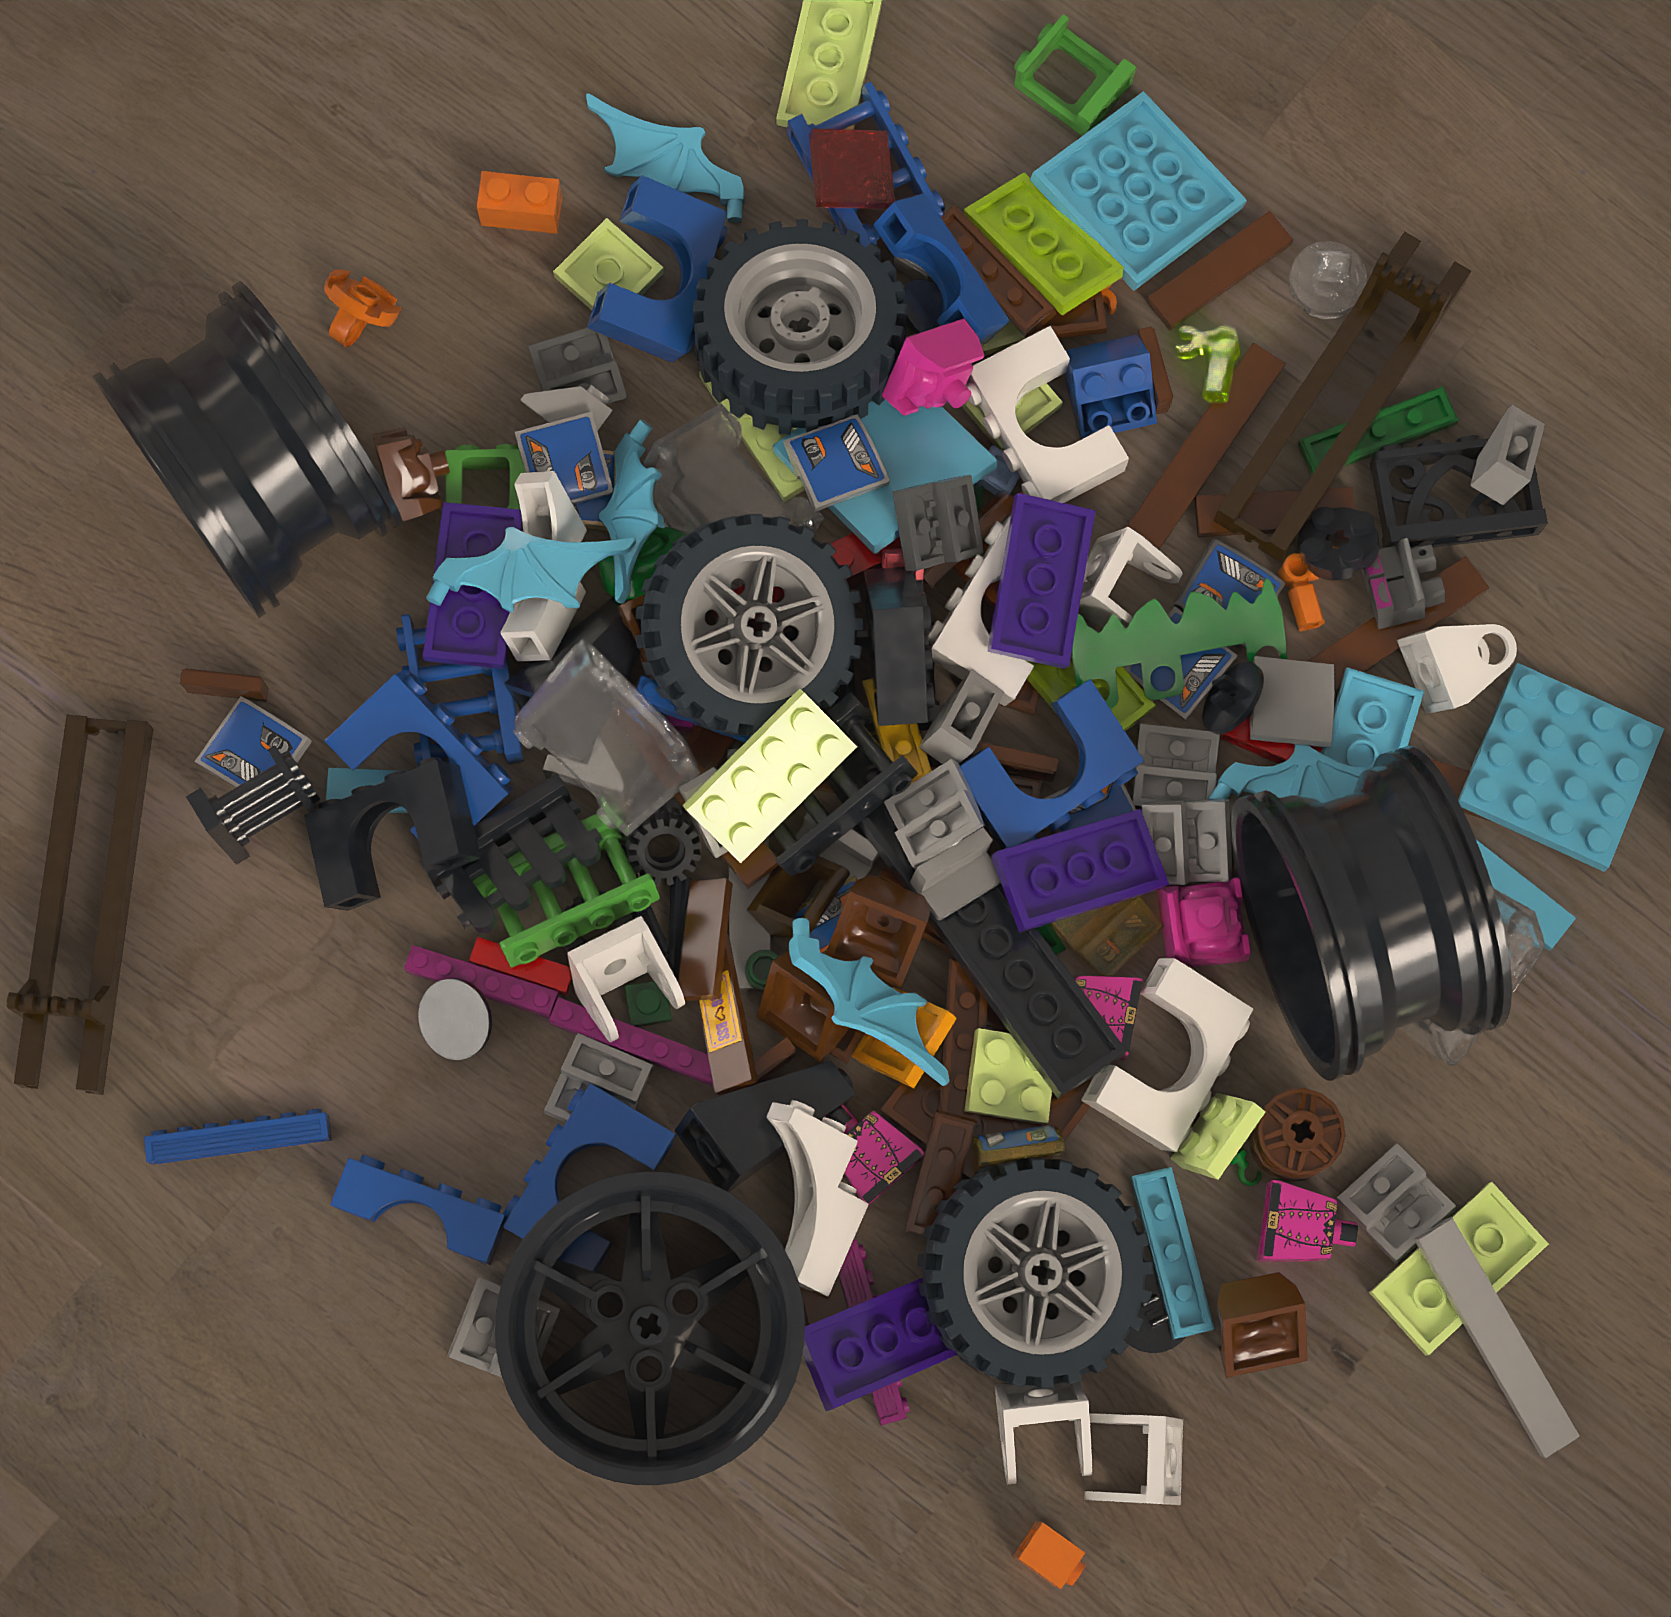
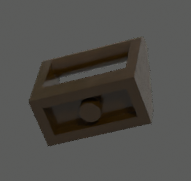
[747,856,850,938]

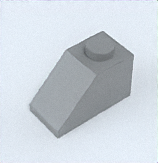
[519,385,613,431]
[1470,405,1545,505]
[919,669,1005,764]

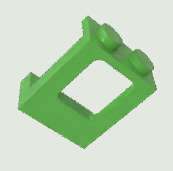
[1014,14,1136,136]
[446,444,525,532]

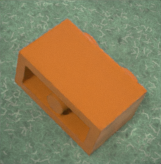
[477,171,563,234]
[1012,1521,1086,1589]

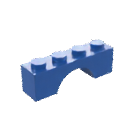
[873,193,1010,345]
[330,1155,507,1265]

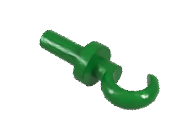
[1230,1148,1262,1186]

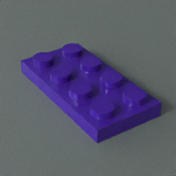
[987,493,1096,669]
[423,502,523,669]
[991,809,1169,933]
[803,1278,958,1412]

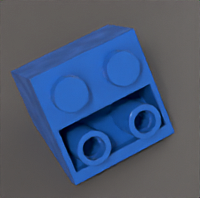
[1064,334,1157,440]

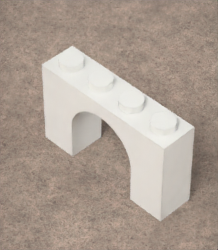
[966,326,1129,503]
[928,516,1093,706]
[1081,958,1253,1152]

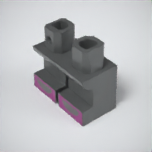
[1361,538,1445,630]

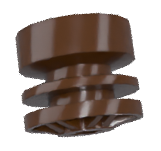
[1248,1088,1346,1182]

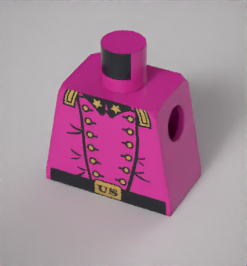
[1074,976,1143,1060]
[829,1105,925,1206]
[1257,1180,1358,1262]

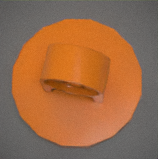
[324,269,401,348]

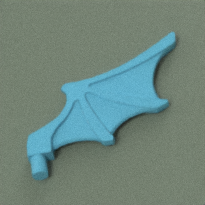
[586,93,745,223]
[599,419,665,604]
[426,527,636,612]
[1208,744,1364,803]
[789,918,949,1086]

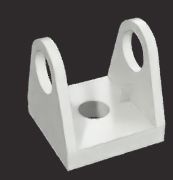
[1078,527,1183,629]
[1397,624,1517,714]
[567,916,685,1043]
[995,1381,1092,1484]
[1084,1414,1183,1505]

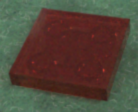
[809,128,895,209]

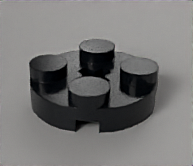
[1298,507,1380,580]

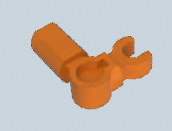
[1278,547,1339,632]

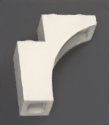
[500,471,587,661]
[766,1100,869,1296]

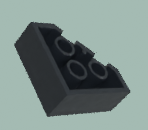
[864,567,934,726]

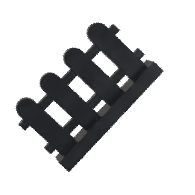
[419,773,603,933]

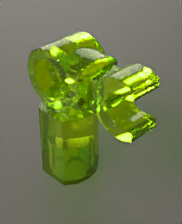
[1176,326,1241,403]

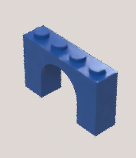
[587,175,728,363]
[325,671,513,839]
[959,679,1144,850]
[503,1083,677,1272]

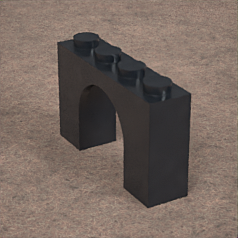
[304,757,481,911]

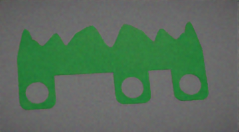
[1072,577,1288,709]

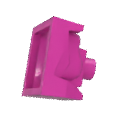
[881,319,984,416]
[1157,878,1251,968]

